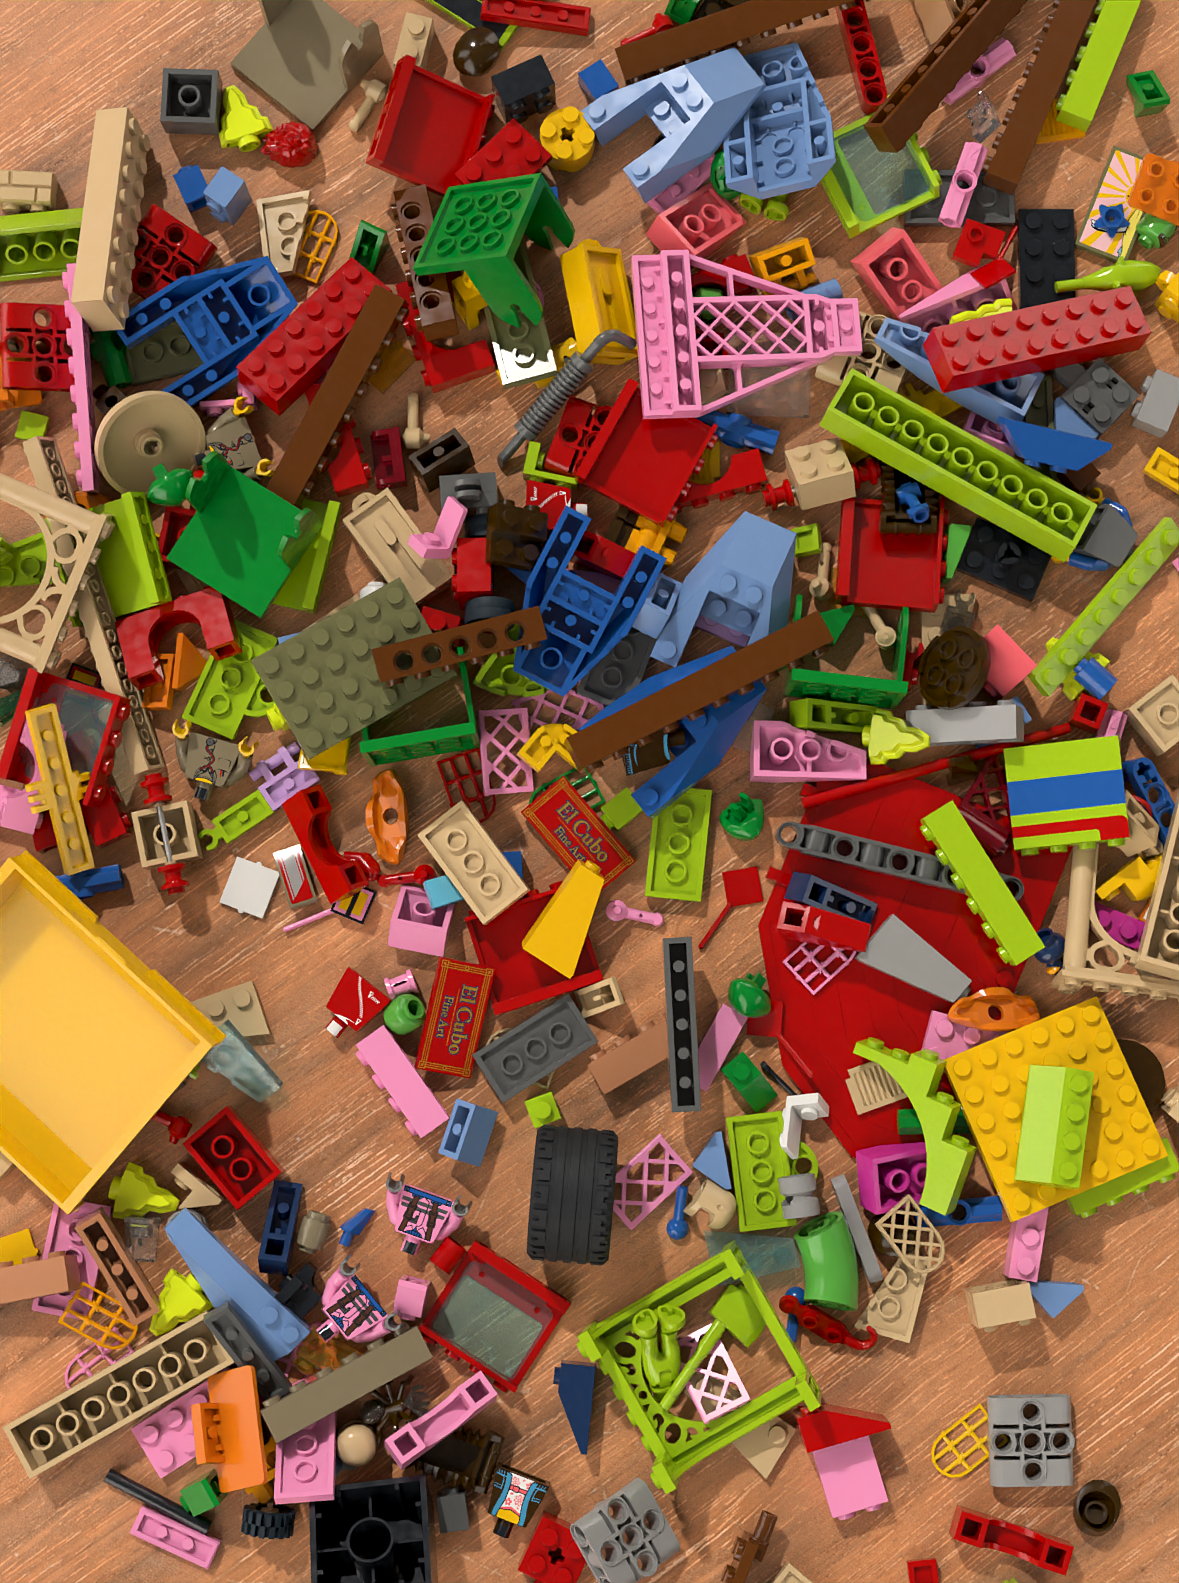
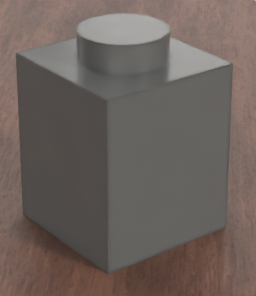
[436,1486,470,1533]

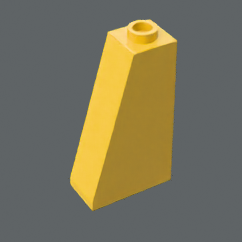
[521,859,604,979]

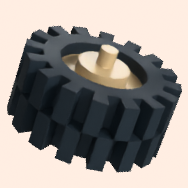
[241,1503,296,1539]

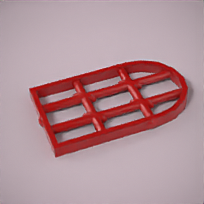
[436,747,496,823]

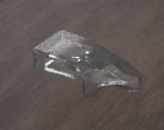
[965,90,1001,144]

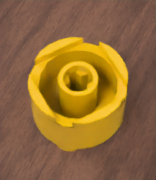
[540,106,595,172]

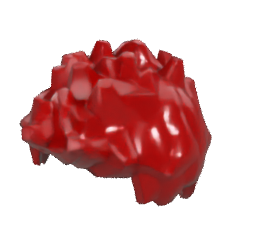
[260,122,319,168]

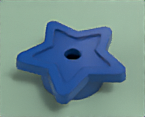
[1094,204,1130,238]

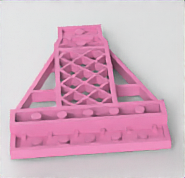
[631,250,863,419]

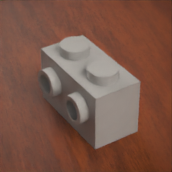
[1130,369,1179,438]

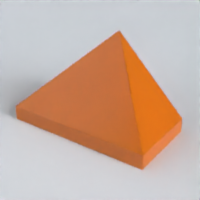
[172,633,207,692]

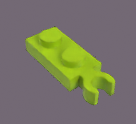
[198,789,275,851]

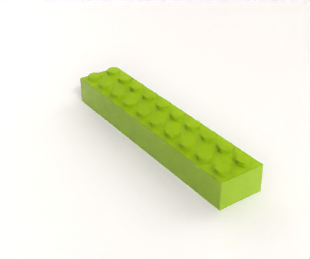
[819,368,1098,562]

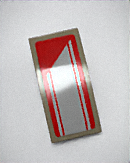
[273,844,318,911]

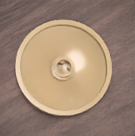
[94,391,206,499]

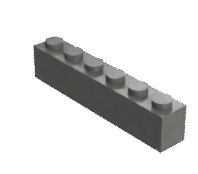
[662,937,701,1112]

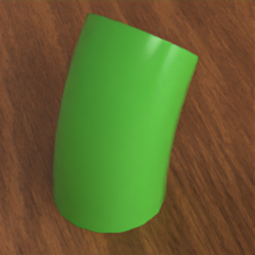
[794,1211,859,1311]

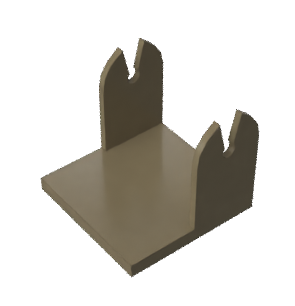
[230,0,384,133]

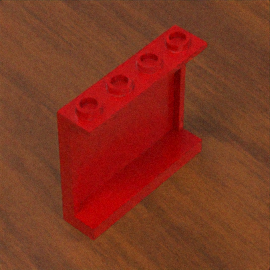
[365,54,495,197]
[575,378,719,528]
[835,497,949,613]
[464,880,603,1016]

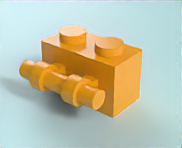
[748,237,817,295]

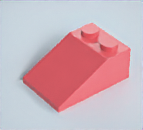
[646,182,747,269]
[850,227,943,322]
[982,624,1037,701]

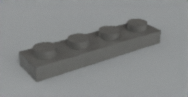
[203,1301,292,1401]

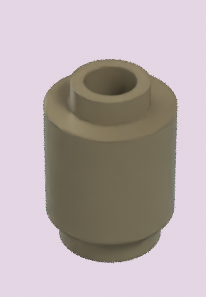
[295,1210,331,1254]

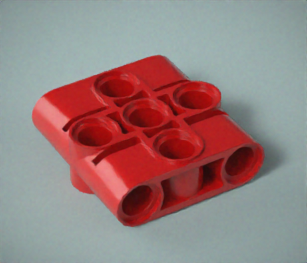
[131,203,218,300]
[0,302,75,392]
[543,396,612,487]

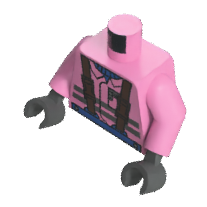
[386,1172,473,1256]
[316,1255,406,1343]

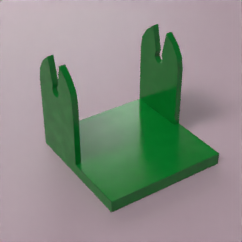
[413,173,575,328]
[166,450,322,619]
[783,594,909,709]
[359,646,480,767]

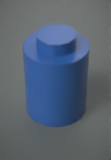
[1073,657,1118,700]

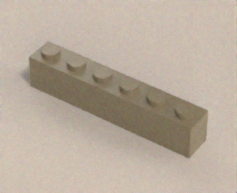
[260,1324,433,1443]

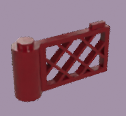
[958,754,1012,859]

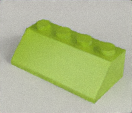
[0,208,83,282]
[1014,1065,1094,1190]

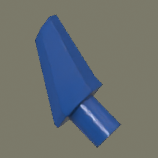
[339,1208,375,1247]

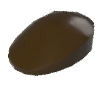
[453,27,500,77]
[867,1213,917,1258]
[1073,1480,1121,1537]

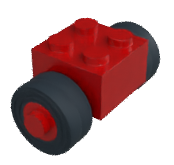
[452,514,515,634]

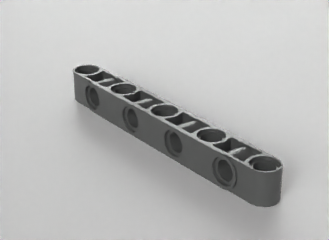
[775,821,1024,901]

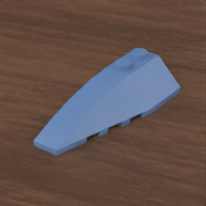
[874,318,1044,425]
[164,1207,310,1361]

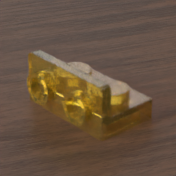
[292,1325,362,1377]

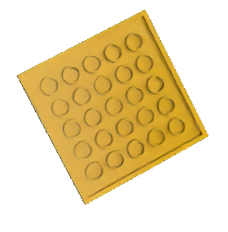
[944,996,1169,1222]

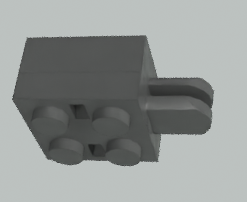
[1052,358,1140,439]
[439,472,499,524]

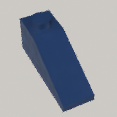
[784,872,878,924]
[258,1180,303,1276]
[553,1360,595,1455]

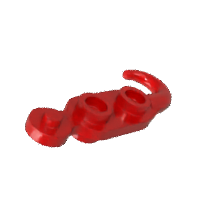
[779,1295,878,1351]

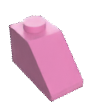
[393,1275,431,1321]

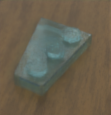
[703,1230,800,1287]

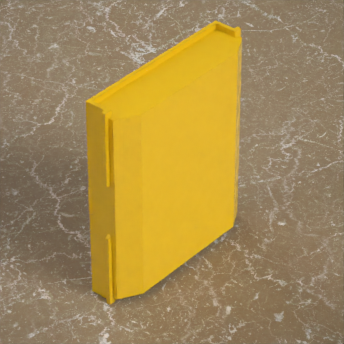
[0,850,227,1215]

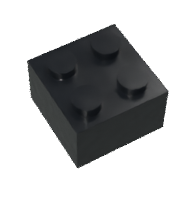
[491,55,556,124]

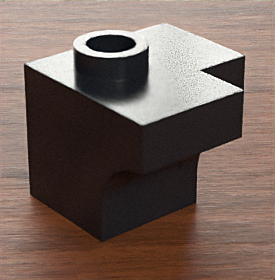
[275,1262,323,1319]

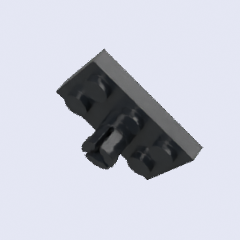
[956,517,1051,602]

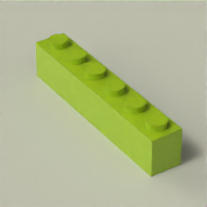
[1055,0,1141,132]
[920,800,1045,966]

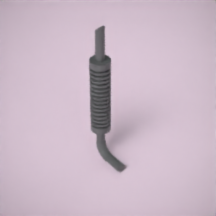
[497,329,637,469]

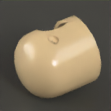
[683,1178,737,1229]
[336,1419,377,1467]

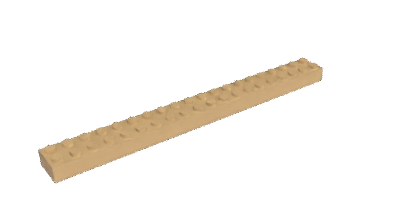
[22,436,165,775]

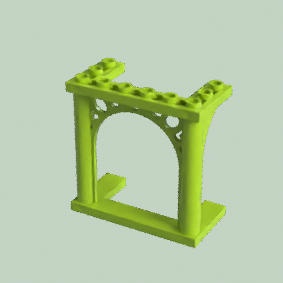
[576,1240,822,1494]

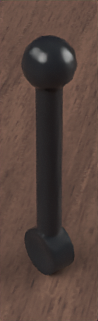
[760,1061,797,1096]

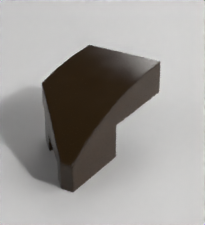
[945,754,978,786]

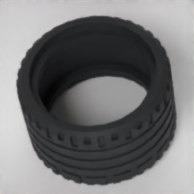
[527,1125,618,1266]

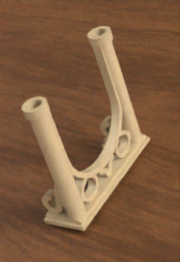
[0,473,116,673]
[1050,843,1179,1002]

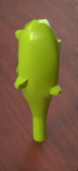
[1054,256,1161,297]

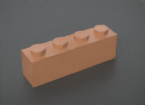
[587,1012,702,1095]
[75,1207,161,1326]
[0,1250,81,1305]

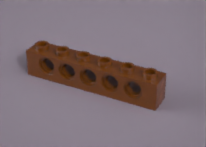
[391,184,459,342]
[371,606,547,687]

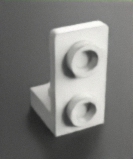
[780,1093,829,1159]

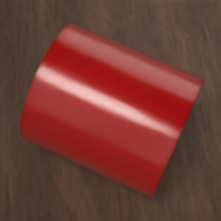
[430,1236,467,1275]

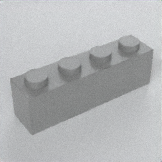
[906,700,1024,746]

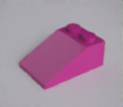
[856,1142,927,1215]

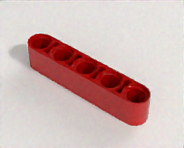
[835,0,887,115]

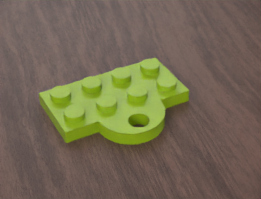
[182,619,279,741]
[725,1111,818,1232]

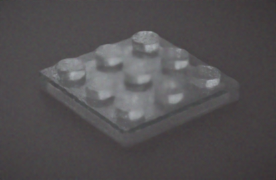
[726,331,811,418]

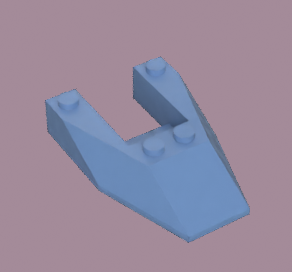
[581,47,766,203]
[650,511,797,682]

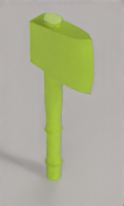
[659,1284,766,1411]

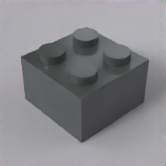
[160,68,223,135]

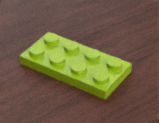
[644,788,712,902]

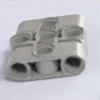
[987,1394,1075,1487]
[570,1478,680,1583]

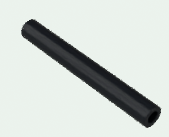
[104,1469,212,1535]

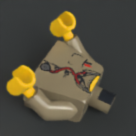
[193,396,275,482]
[172,719,259,802]

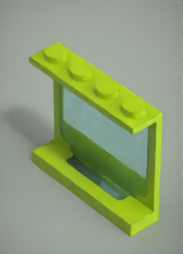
[820,94,942,239]

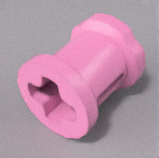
[384,969,419,1001]

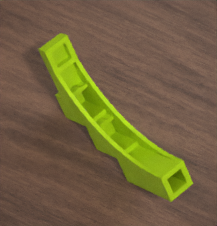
[853,1037,977,1216]

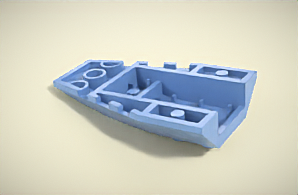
[723,42,836,200]

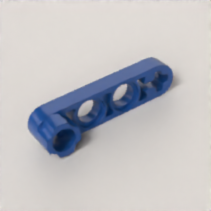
[1122,757,1175,847]

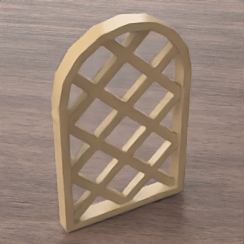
[875,1194,945,1273]

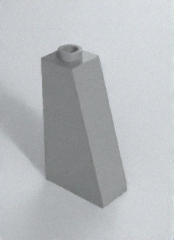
[854,914,972,1003]

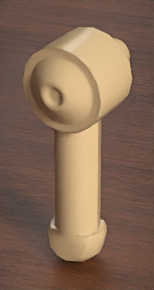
[348,78,388,132]
[403,392,430,449]
[809,543,834,601]
[860,606,897,650]

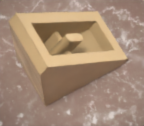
[574,976,625,1018]

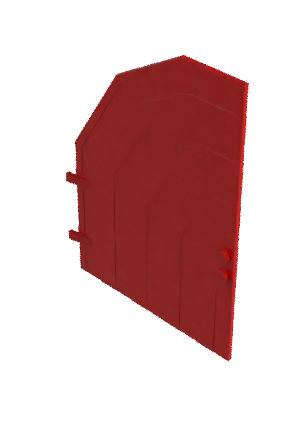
[758,758,1073,1158]

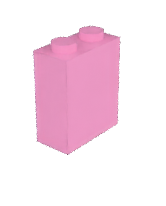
[812,1436,888,1520]

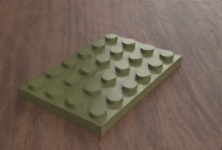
[251,577,457,760]

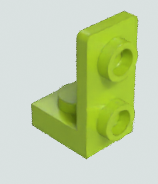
[523,441,579,490]

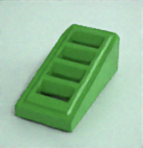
[941,523,972,584]

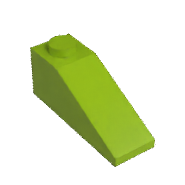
[789,698,878,734]

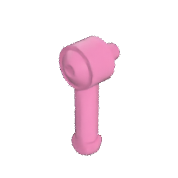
[606,900,664,926]

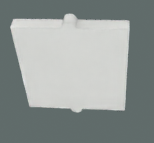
[220,856,280,919]

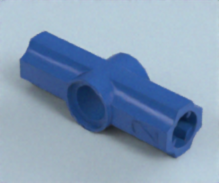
[696,410,780,456]
[55,864,125,900]
[913,1195,1002,1227]

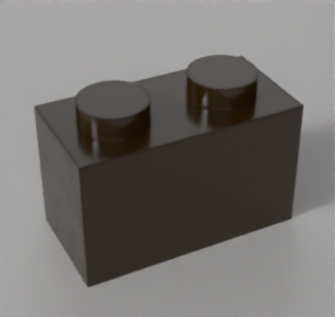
[409,428,475,493]

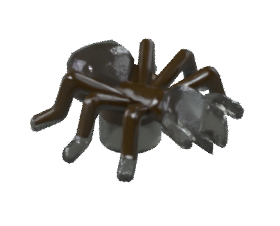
[360,1375,430,1446]

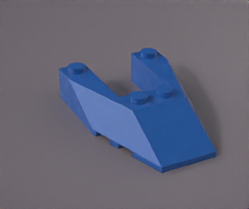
[116,256,298,409]
[513,506,667,697]
[579,646,767,818]

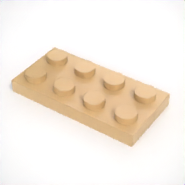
[418,800,530,925]

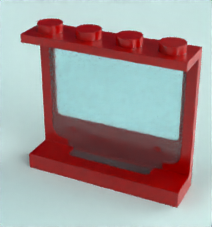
[0,668,131,807]
[418,1239,571,1393]

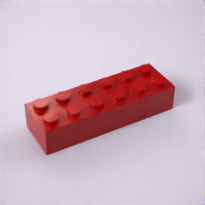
[236,257,392,416]

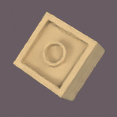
[1123,674,1179,756]
[964,1279,1036,1332]

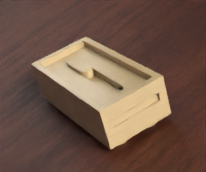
[342,487,452,609]

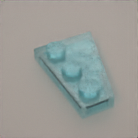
[201,1019,283,1103]

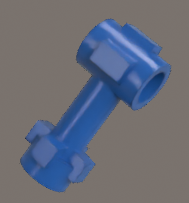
[895,481,930,523]

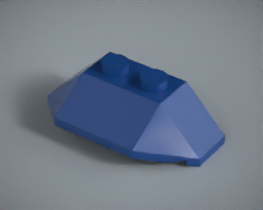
[997,416,1112,474]

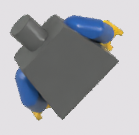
[1051,487,1138,571]

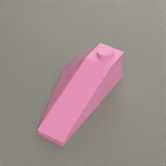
[899,262,1017,333]
[750,720,866,783]

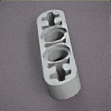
[830,1174,883,1284]

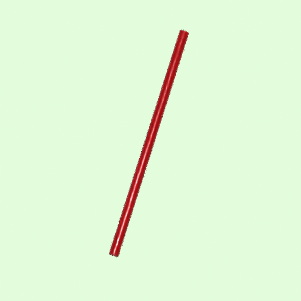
[801,723,1071,809]

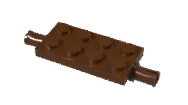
[721,1510,778,1583]

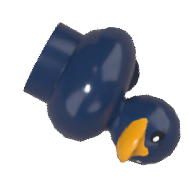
[1034,928,1065,976]

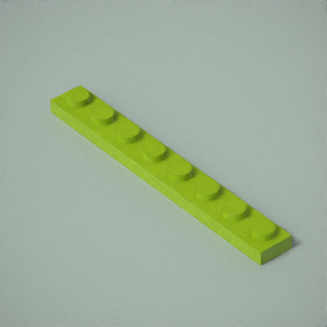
[1028,517,1179,697]

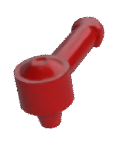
[620,13,675,46]
[377,864,436,888]
[151,1110,193,1145]

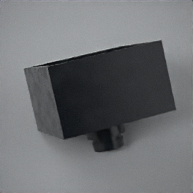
[309,1475,438,1583]

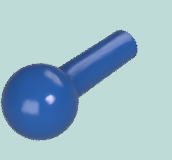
[666,1186,689,1240]
[785,1286,806,1342]

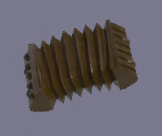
[876,458,940,535]
[394,1407,505,1494]

